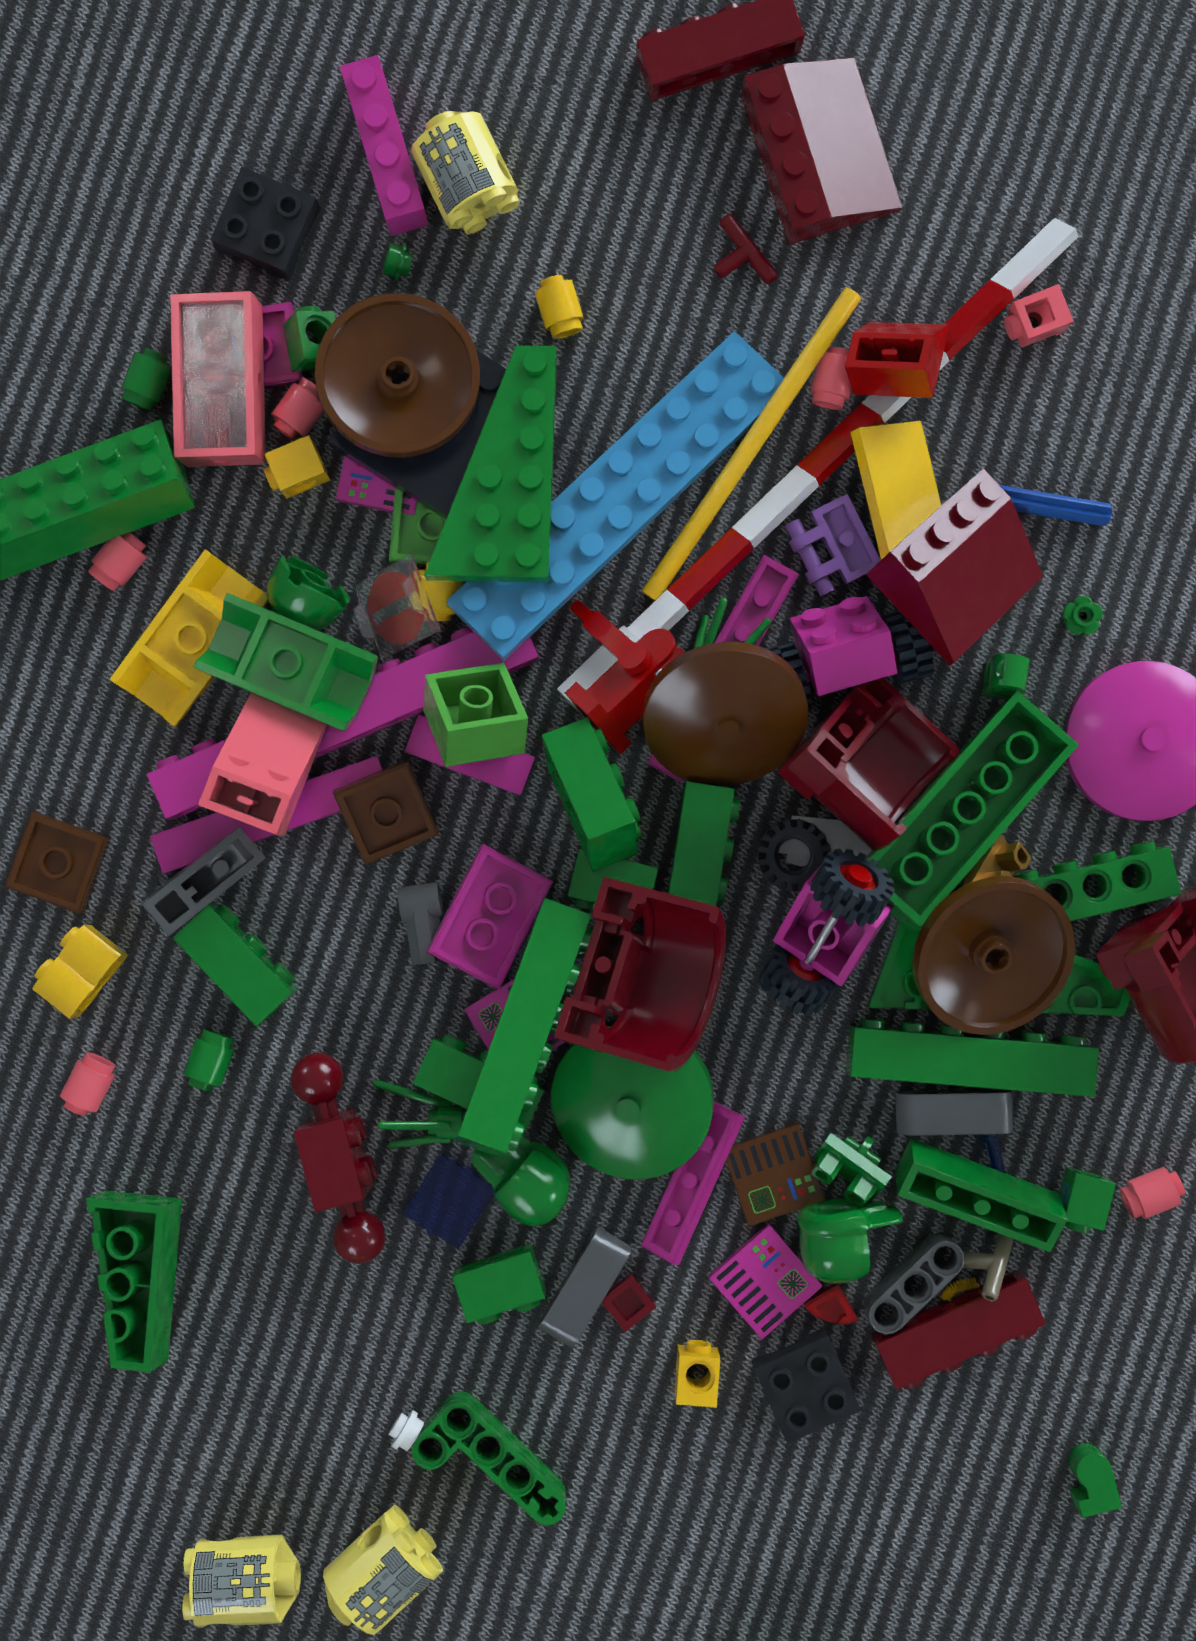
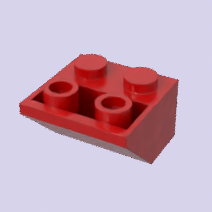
[845,322,949,398]

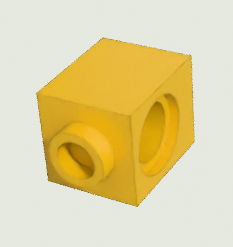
[263,435,331,499]
[674,1340,720,1408]

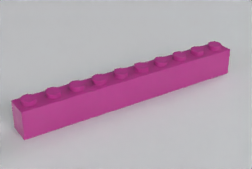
[146,627,540,820]

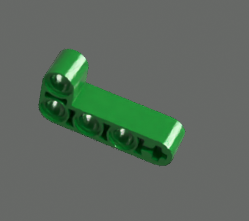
[412,1391,566,1526]

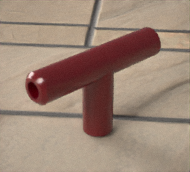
[714,214,778,284]

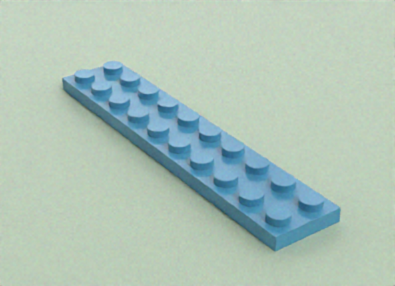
[446,331,784,662]

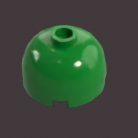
[266,555,350,631]

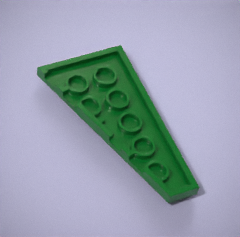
[424,345,557,583]
[866,920,1130,1016]

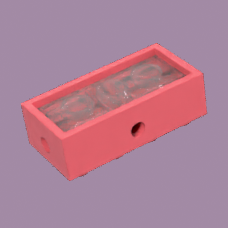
[170,291,266,467]

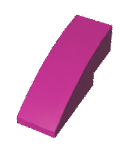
[404,715,535,795]

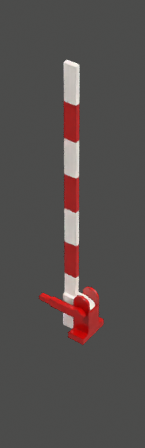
[557,218,1078,754]

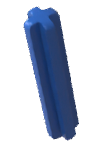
[999,485,1112,526]

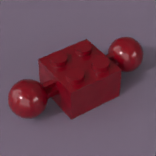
[291,1052,386,1264]

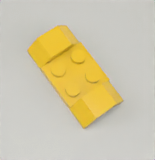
[110,549,269,727]

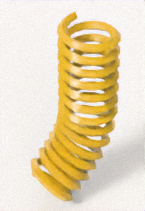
[940,1277,979,1301]

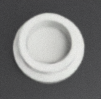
[388,1410,424,1451]

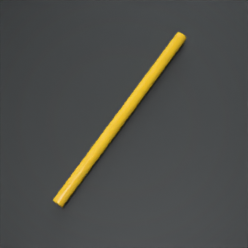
[641,287,862,601]

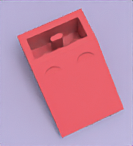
[198,693,327,836]

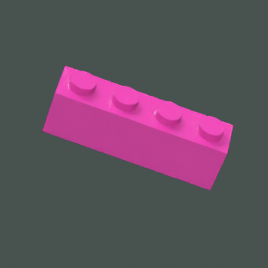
[340,55,429,236]

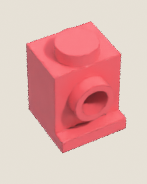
[1004,284,1074,348]

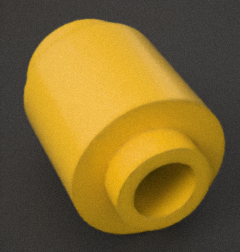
[535,275,584,339]

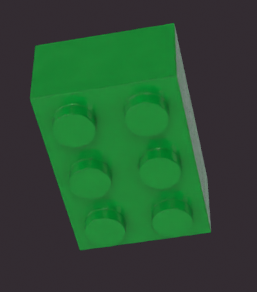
[542,717,642,872]

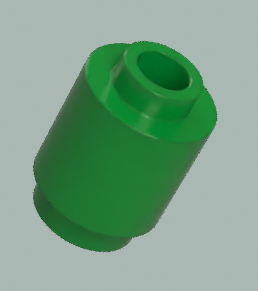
[121,348,172,412]
[183,1029,235,1092]

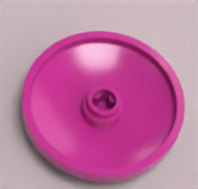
[1064,661,1196,821]

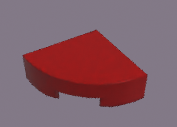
[803,1284,858,1325]

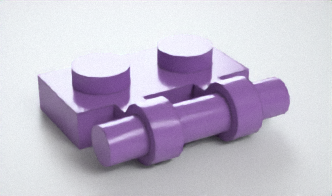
[785,494,881,597]

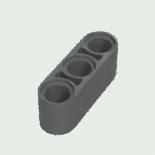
[895,1089,1013,1136]
[537,1226,632,1348]
[863,1233,965,1334]

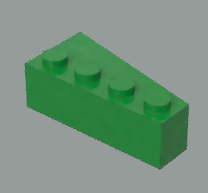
[86,1190,182,1373]

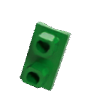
[811,1133,892,1208]

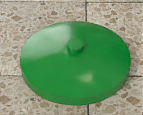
[551,1021,714,1180]

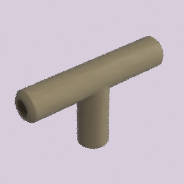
[963,1233,1014,1301]

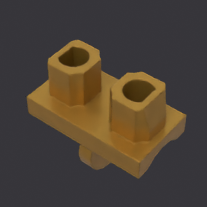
[962,834,1031,886]

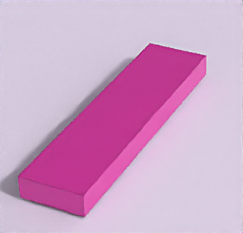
[641,1101,745,1265]

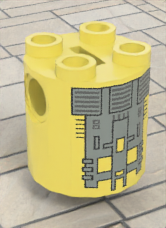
[411,111,520,235]
[323,1505,443,1635]
[182,1535,301,1628]

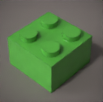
[423,663,528,767]

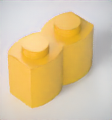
[32,925,128,1019]

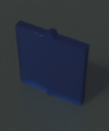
[403,1153,494,1249]

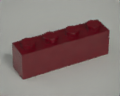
[636,0,805,102]
[871,1270,1046,1390]

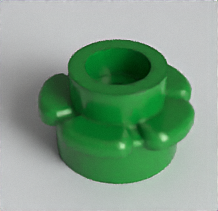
[382,242,413,282]
[1063,596,1103,635]

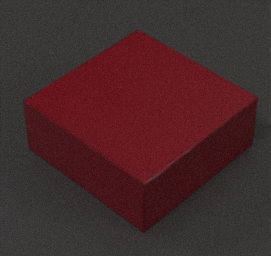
[602,1272,657,1332]

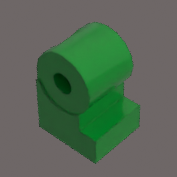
[981,653,1030,700]
[1068,1443,1122,1518]

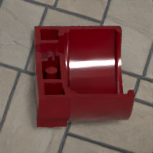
[778,678,960,851]
[554,877,726,1072]
[1095,887,1196,1064]

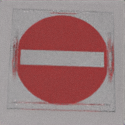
[353,555,441,660]

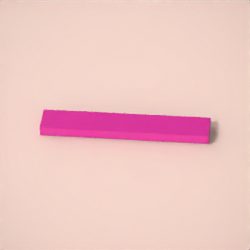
[647,555,799,783]
[150,756,383,874]

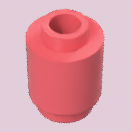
[810,347,852,410]
[271,377,324,440]
[88,533,147,592]
[60,1052,116,1116]
[1119,1167,1185,1219]

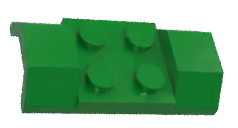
[194,593,378,732]

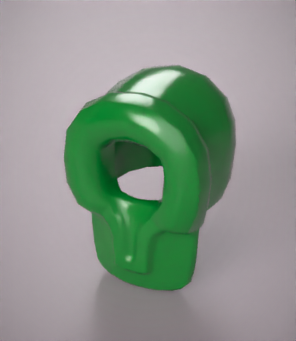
[471,1135,571,1226]
[797,1198,903,1284]

